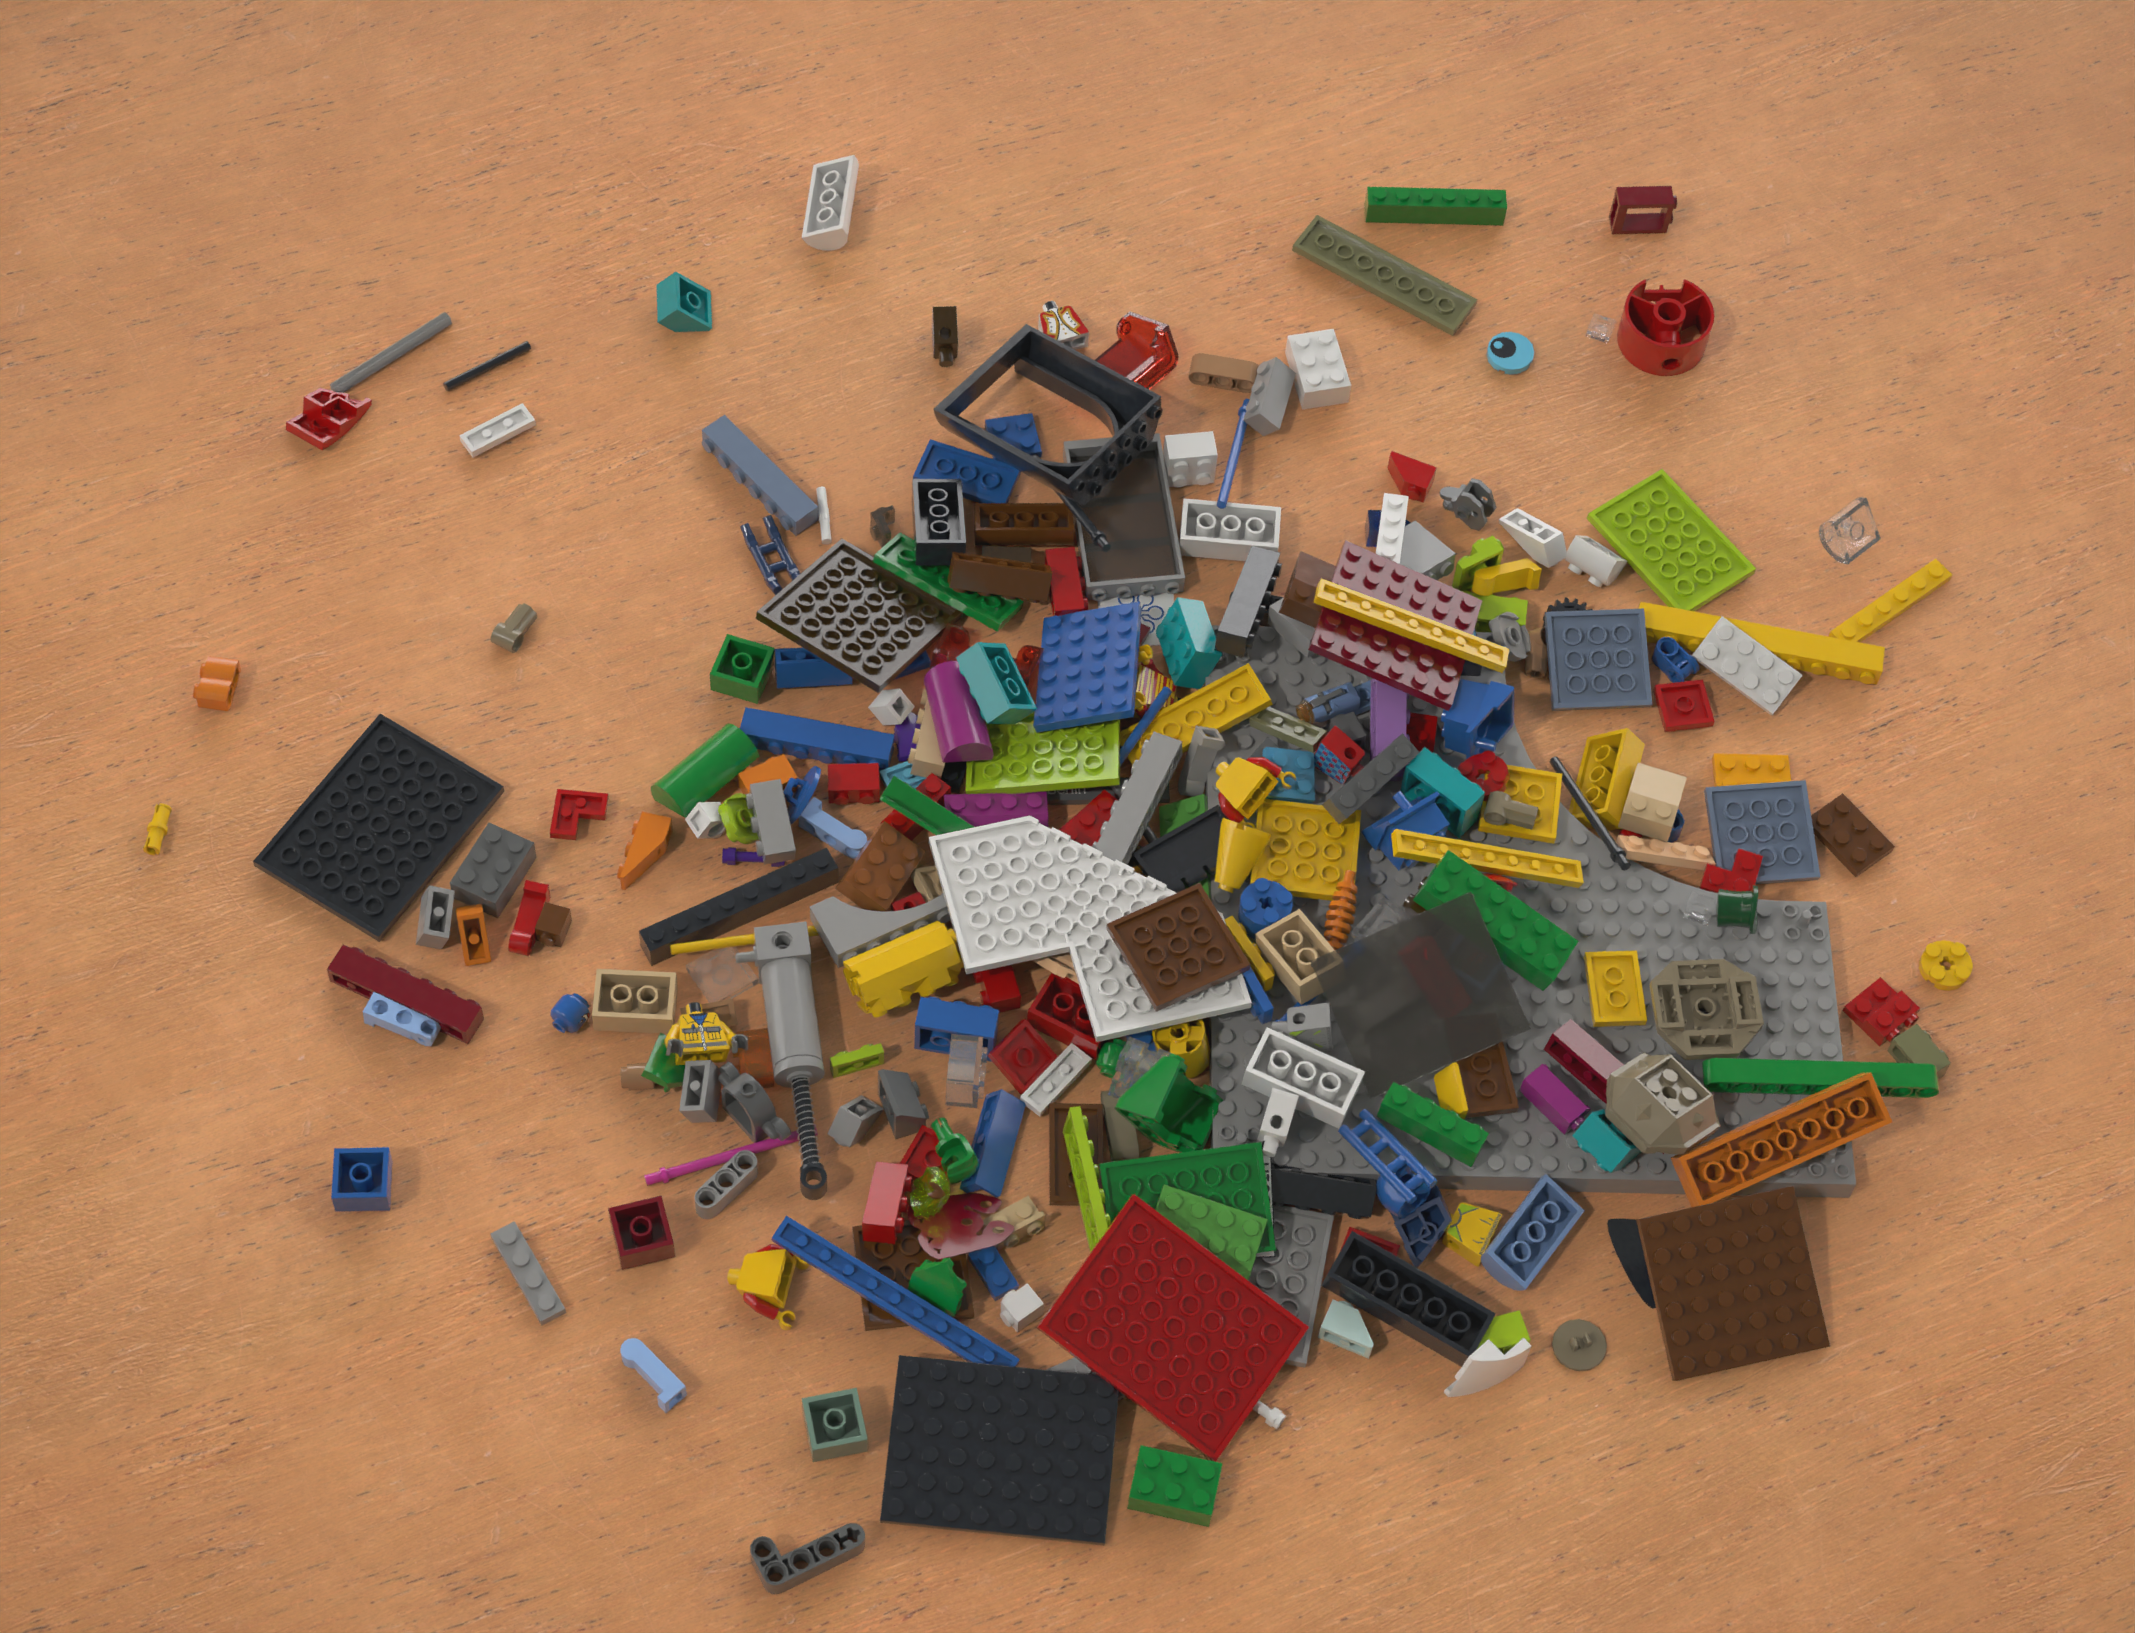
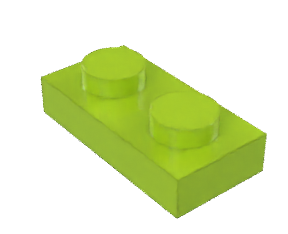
[830,1043,884,1078]

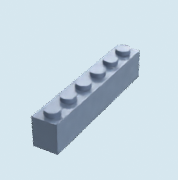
[702,415,818,536]

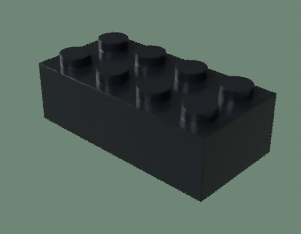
[912,479,966,566]

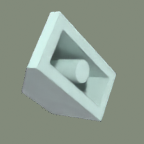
[1318,1300,1374,1359]

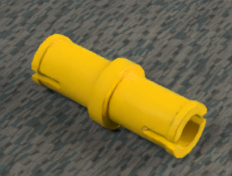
[143,803,172,855]

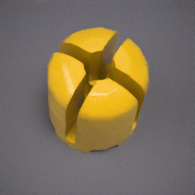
[1152,1019,1210,1079]

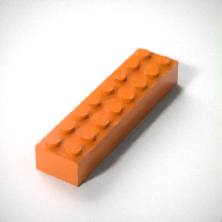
[1670,1073,1892,1207]

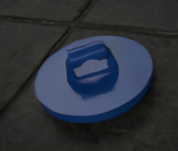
[783,766,821,825]

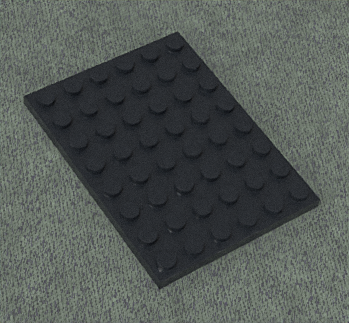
[253,714,504,942]
[880,1355,1119,1546]

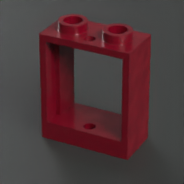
[1609,186,1677,235]

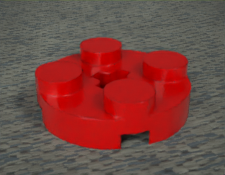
[1458,751,1510,801]

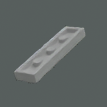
[490,1221,566,1326]

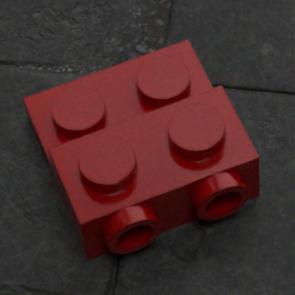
[1842,977,1920,1047]

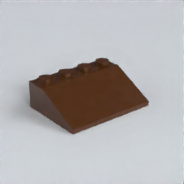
[1278,551,1335,628]

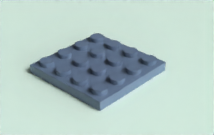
[1544,609,1652,711]
[1704,780,1820,884]

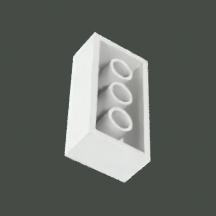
[1179,498,1281,561]
[1242,1027,1365,1129]

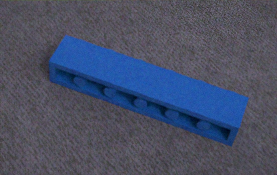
[740,707,894,772]

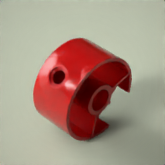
[1617,279,1715,376]

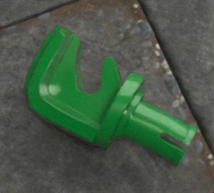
[931,1118,979,1184]

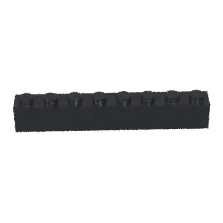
[639,848,839,966]

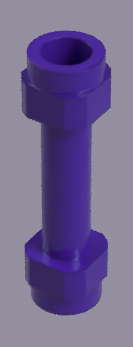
[722,847,785,867]

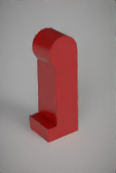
[508,880,551,956]

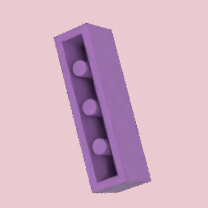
[1370,678,1410,782]

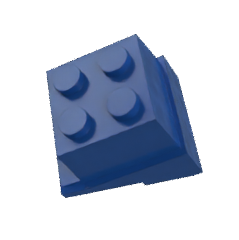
[1441,679,1514,759]
[1361,791,1450,871]

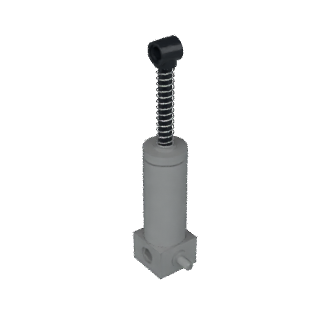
[735,922,827,1200]

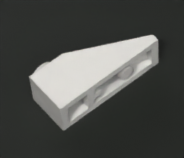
[1499,508,1567,568]

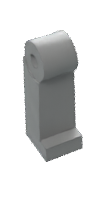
[1178,726,1225,797]

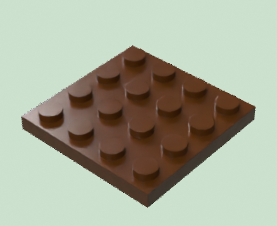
[1106,883,1251,1012]
[852,1218,974,1331]

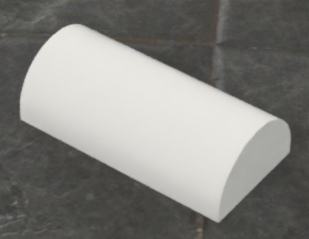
[802,155,859,251]

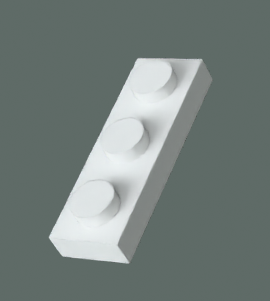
[459,403,536,458]
[1020,1043,1092,1117]

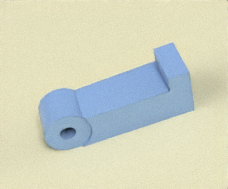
[799,797,867,859]
[363,992,441,1047]
[620,1338,687,1413]

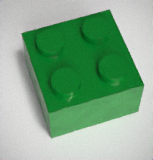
[710,634,775,704]

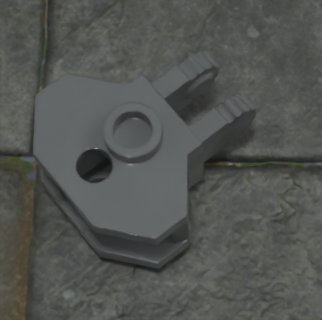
[1439,478,1497,531]

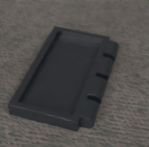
[1132,805,1229,893]

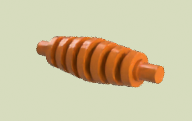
[1324,870,1358,954]

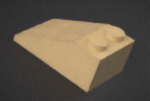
[1618,763,1687,842]

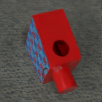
[1314,725,1365,784]

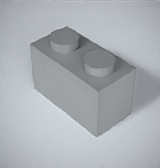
[416,885,455,949]
[679,1060,721,1123]

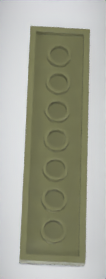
[1292,215,1478,336]

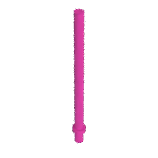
[644,1125,818,1186]

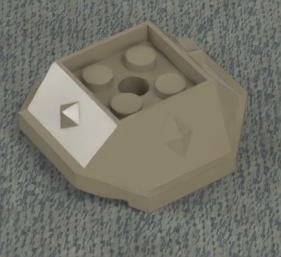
[1649,959,1764,1060]
[1605,1052,1720,1155]

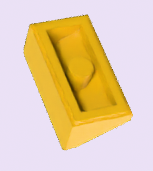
[1434,1063,1468,1119]

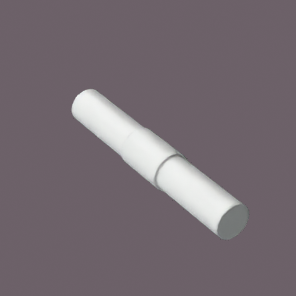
[816,487,832,544]

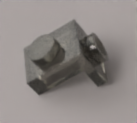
[870,505,895,548]

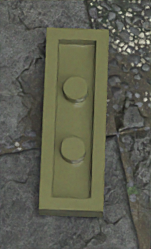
[1250,707,1327,753]

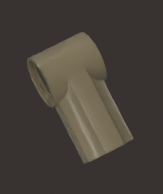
[491,603,537,653]
[1484,791,1538,830]

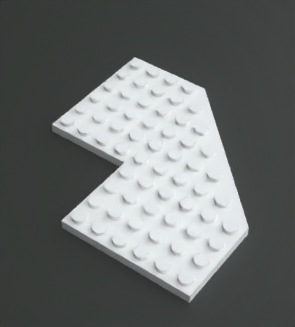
[929,816,1252,1042]

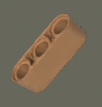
[1188,353,1259,393]

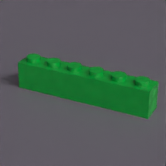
[1364,186,1507,226]

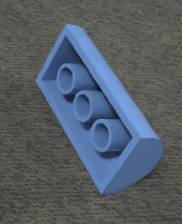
[1481,1174,1585,1291]

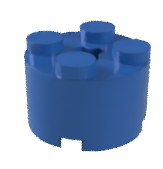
[1238,878,1293,940]

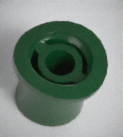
[1716,885,1758,934]

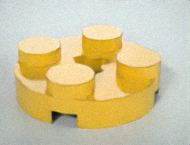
[1919,940,1973,991]

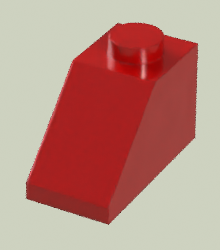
[1387,451,1437,503]

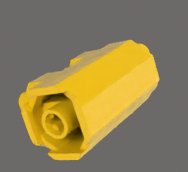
[843,921,964,1017]

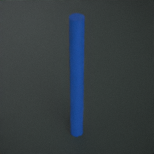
[1120,686,1172,766]

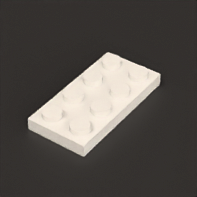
[1692,616,1802,716]

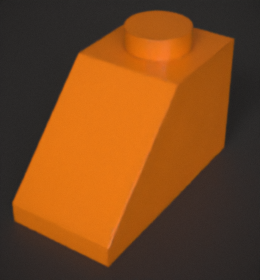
[456,904,491,966]

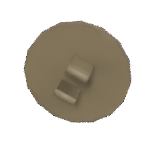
[1552,1319,1607,1372]

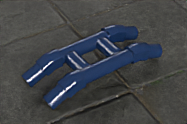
[740,515,801,595]

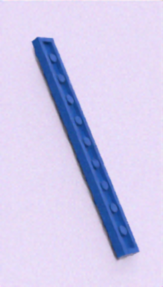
[771,1215,1020,1367]

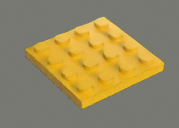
[1250,799,1361,901]

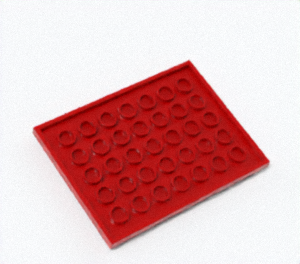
[1036,1194,1309,1462]

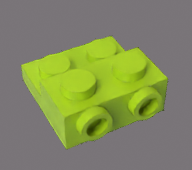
[1452,536,1504,591]

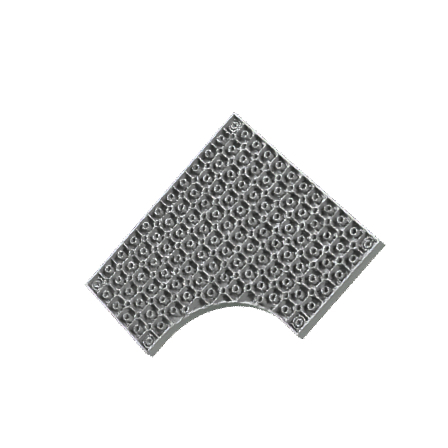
[1203,625,1856,1198]

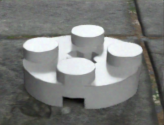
[1489,612,1531,662]

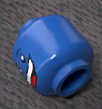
[550,993,590,1033]

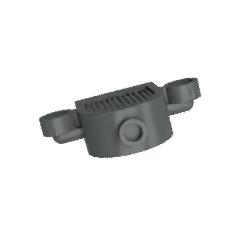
[718,1062,791,1143]

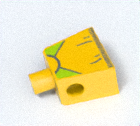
[1442,1202,1502,1267]

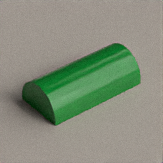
[651,723,760,818]

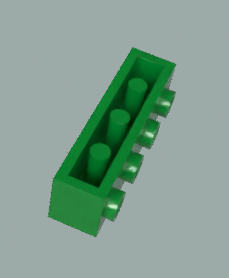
[1376,1082,1489,1168]

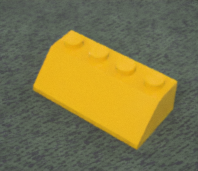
[1569,728,1645,831]

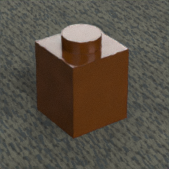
[535,902,572,947]

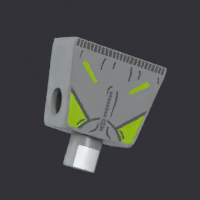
[1272,1003,1333,1050]

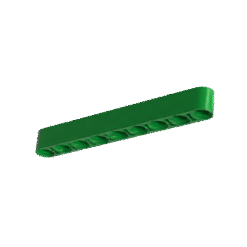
[1702,1058,1939,1098]

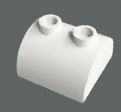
[1565,535,1628,588]

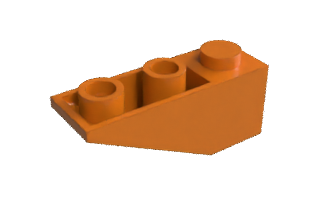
[617,811,673,890]

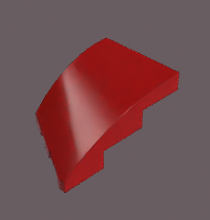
[286,388,372,451]

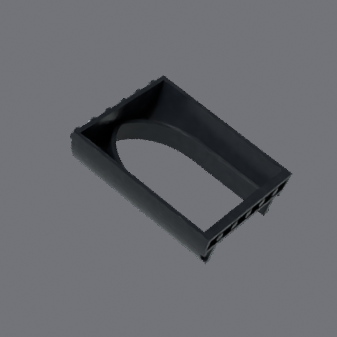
[933,324,1163,506]

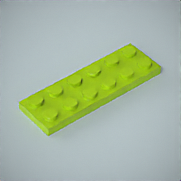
[1063,1106,1111,1252]

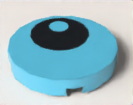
[1486,332,1534,375]

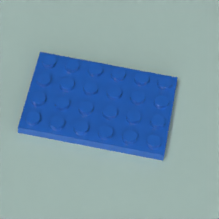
[1033,602,1142,733]

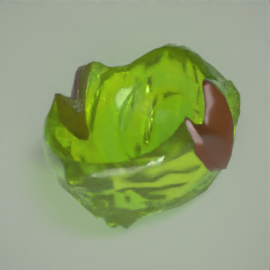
[910,1167,950,1217]

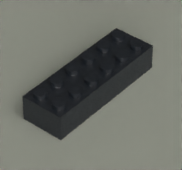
[1321,1231,1496,1367]

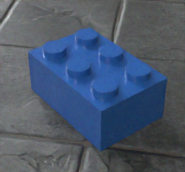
[914,997,999,1062]

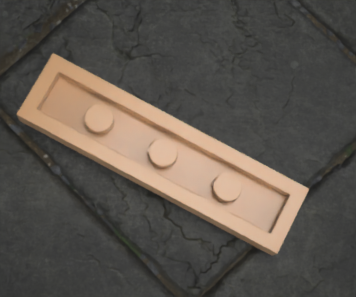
[1615,835,1716,870]

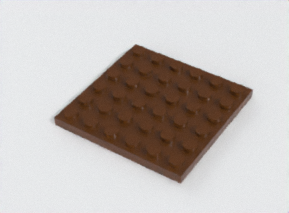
[1636,1186,1830,1381]

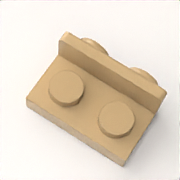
[983,1196,1045,1250]

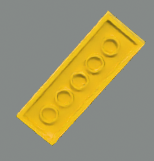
[1120,663,1273,766]

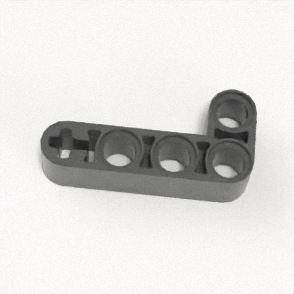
[750,1523,865,1595]

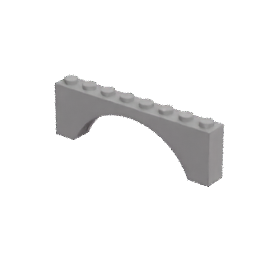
[1268,521,1456,658]
[810,893,951,968]

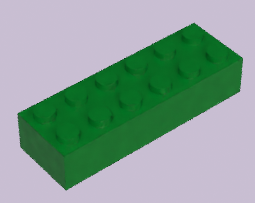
[1413,850,1579,991]

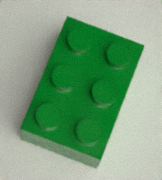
[1127,1445,1223,1527]

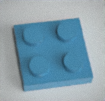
[1263,747,1315,804]

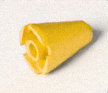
[1215,818,1271,893]

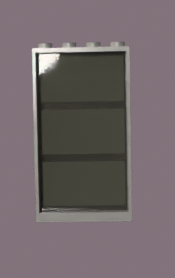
[1063,433,1185,601]

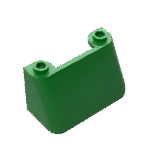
[1114,1053,1224,1153]

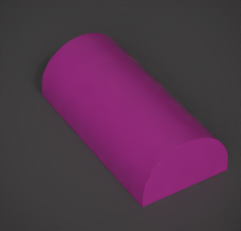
[924,661,993,763]

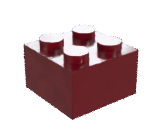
[608,1195,675,1270]

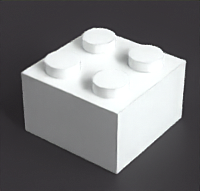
[1163,431,1218,487]

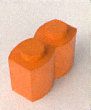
[193,656,241,711]

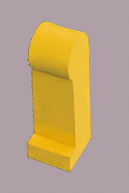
[1472,558,1542,596]

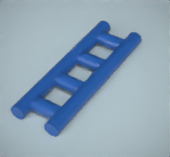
[1338,1109,1438,1204]

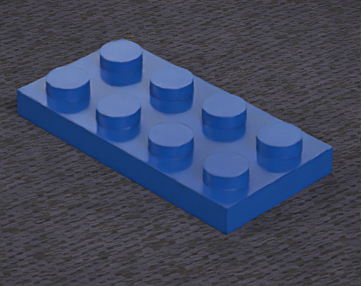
[913,439,1021,503]

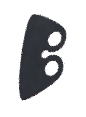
[1607,1218,1656,1309]

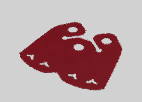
[907,1193,1014,1260]

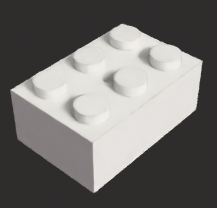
[1285,329,1351,410]

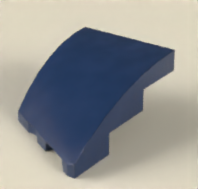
[1390,1182,1452,1268]

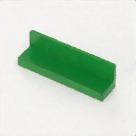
[880,775,974,835]

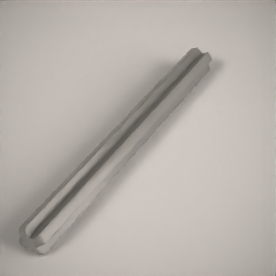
[330,312,452,393]

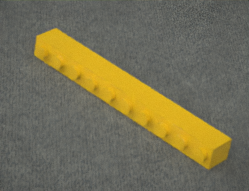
[1638,601,1885,685]

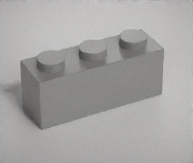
[1243,357,1296,436]
[746,779,796,864]

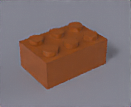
[835,821,926,912]

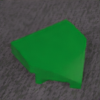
[641,1032,685,1093]
[907,1258,967,1318]

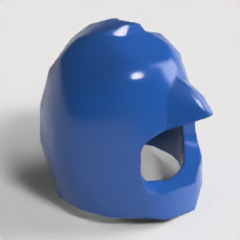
[1376,1164,1431,1218]

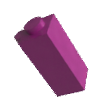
[1519,1063,1591,1135]

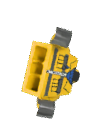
[664,1002,748,1065]

